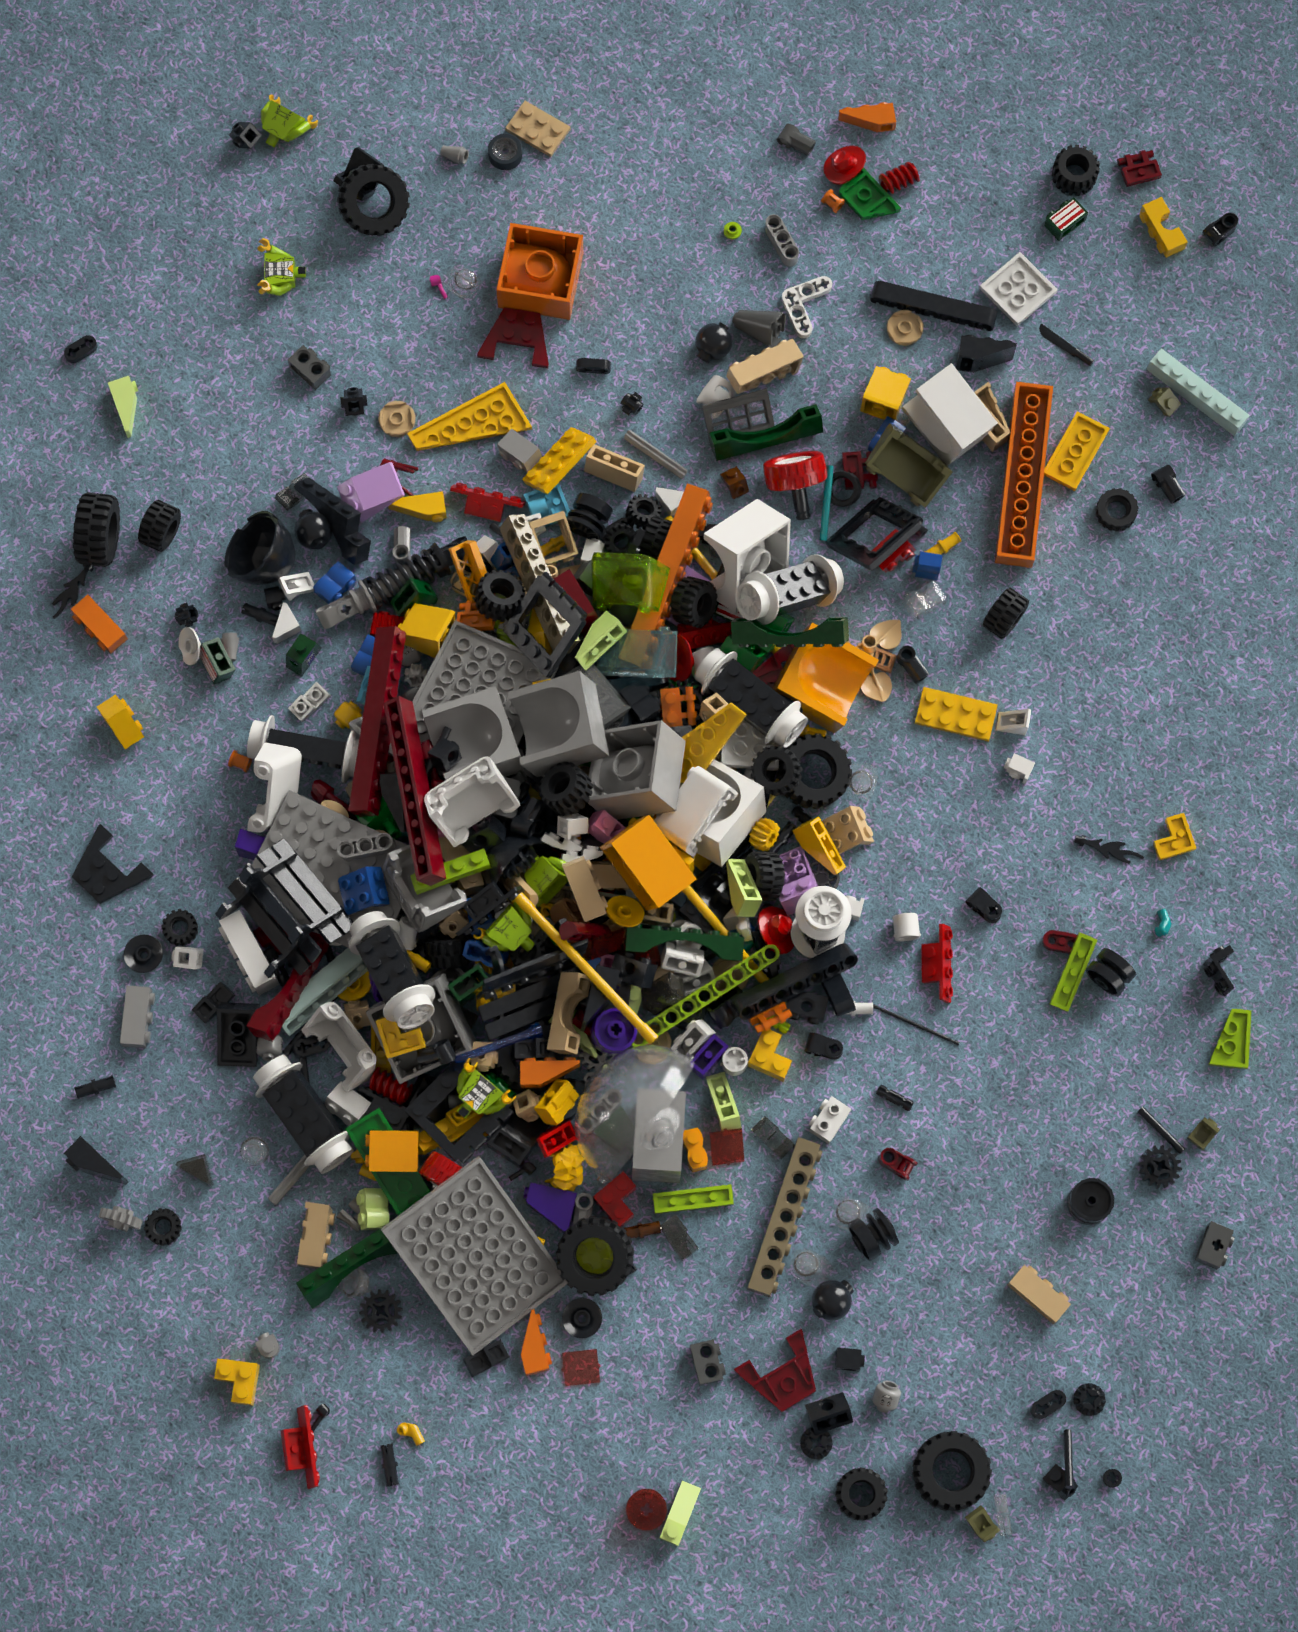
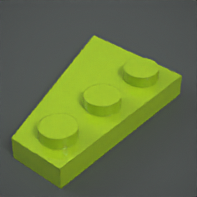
[1208,1008,1252,1069]

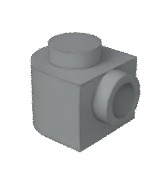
[255,1332,280,1359]

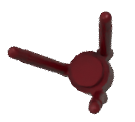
[380,458,419,496]

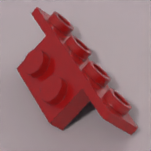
[450,483,525,522]
[672,618,732,649]
[921,924,953,1003]
[281,1405,320,1489]

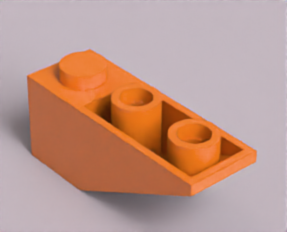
[838,102,896,132]
[520,1057,580,1088]
[521,1309,552,1376]

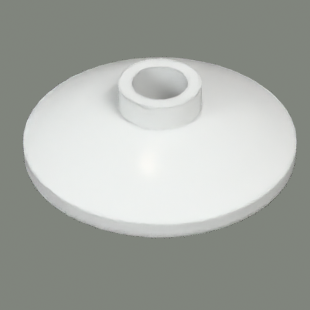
[179,627,201,665]

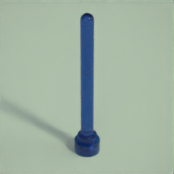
[454,1022,543,1063]

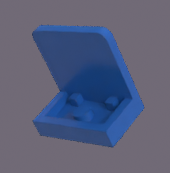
[338,867,390,915]

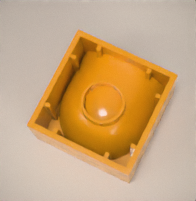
[772,622,879,733]
[600,815,697,910]

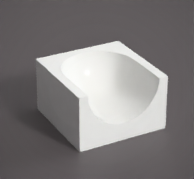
[902,363,998,465]
[704,499,791,613]
[656,759,766,867]

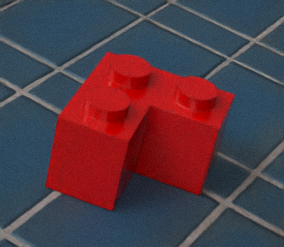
[872,529,916,573]
[593,1171,636,1228]

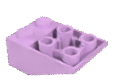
[779,846,818,916]

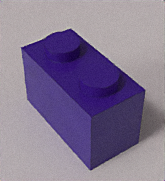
[688,1034,729,1080]

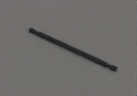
[873,1004,960,1045]

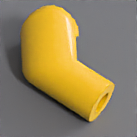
[397,1422,425,1446]

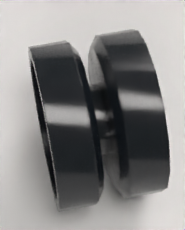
[1085,948,1137,997]
[1067,1178,1114,1225]

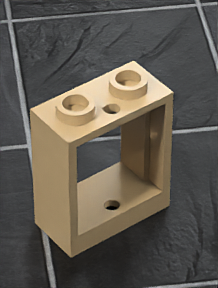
[528,511,579,566]

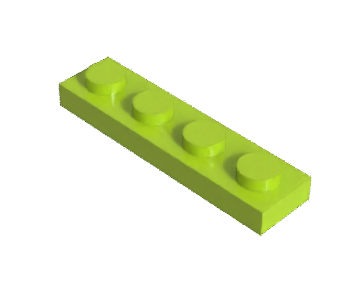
[410,848,491,895]
[1049,932,1097,1012]
[653,1184,734,1214]

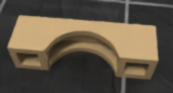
[547,972,591,1055]

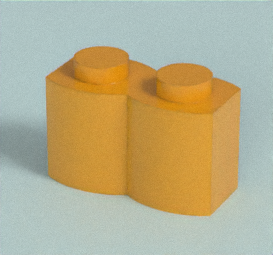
[683,1128,708,1172]

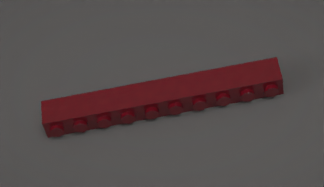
[348,626,406,817]
[383,696,447,886]

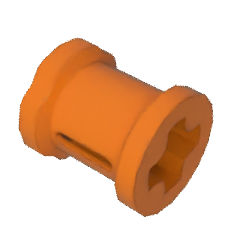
[821,189,845,213]
[228,750,252,773]

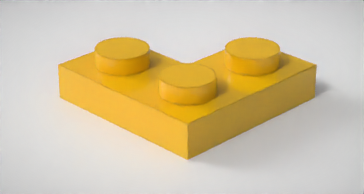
[1153,813,1197,861]
[376,1017,426,1059]

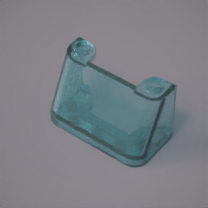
[596,626,677,678]

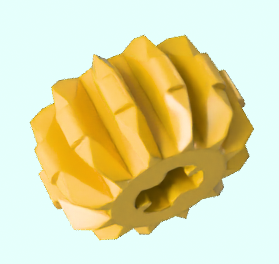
[749,818,780,851]

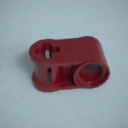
[878,1148,918,1181]

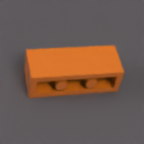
[71,594,128,654]

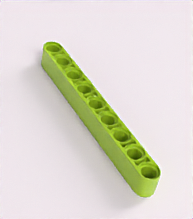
[632,945,779,1048]

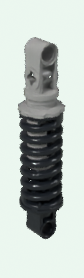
[316,536,467,629]

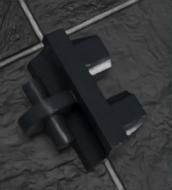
[710,873,731,906]

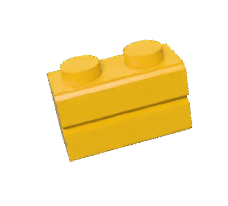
[534,1079,579,1125]

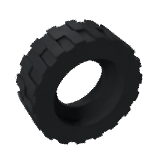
[1095,488,1139,531]

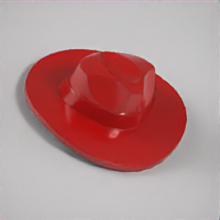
[823,145,866,185]
[664,635,694,682]
[758,907,794,954]

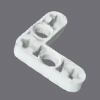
[782,276,832,339]

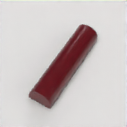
[559,921,612,942]

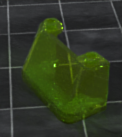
[591,552,670,614]

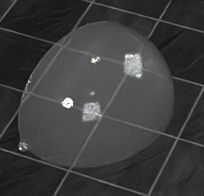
[574,1045,695,1184]

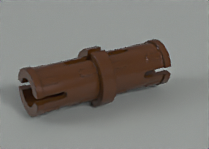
[624,1221,661,1239]

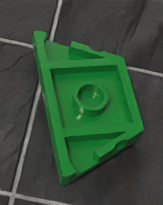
[838,167,901,220]

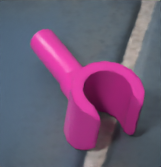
[430,275,448,299]

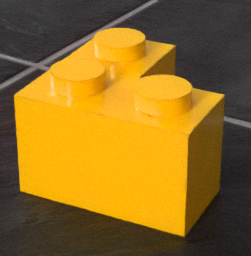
[97,694,144,749]
[748,1030,792,1082]
[214,1358,260,1406]

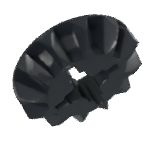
[1073,1383,1106,1416]
[800,1427,833,1459]

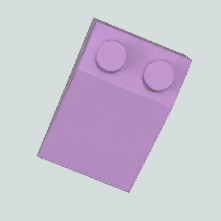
[337,462,405,522]

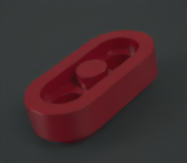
[1042,930,1077,954]

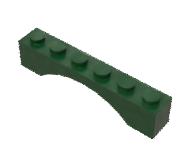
[709,404,823,461]
[731,617,849,647]
[623,924,744,961]
[296,1224,398,1309]

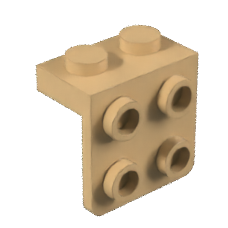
[822,806,874,854]

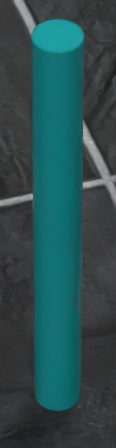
[819,465,834,541]

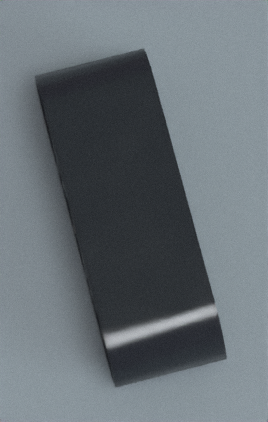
[821,973,856,1017]

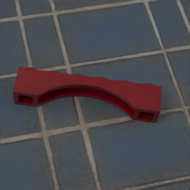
[247,932,329,1042]

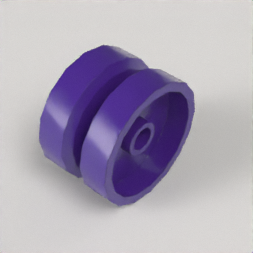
[590,1008,637,1055]

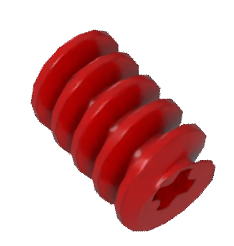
[878,162,920,194]
[369,1067,413,1105]

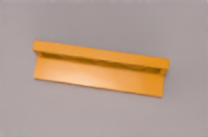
[449,540,496,611]

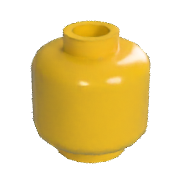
[334,701,362,729]

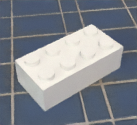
[218,910,280,996]

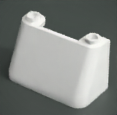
[247,743,302,832]
[424,756,521,847]
[654,766,738,857]
[301,1002,376,1092]

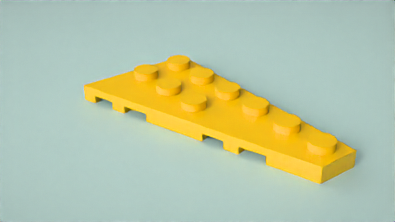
[407,382,532,451]
[680,703,747,783]

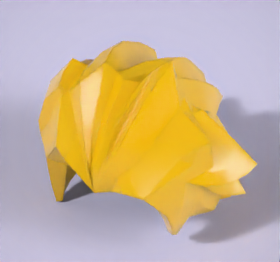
[545,1144,587,1191]

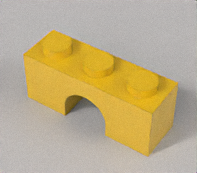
[1139,197,1188,258]

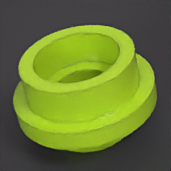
[723,222,742,240]

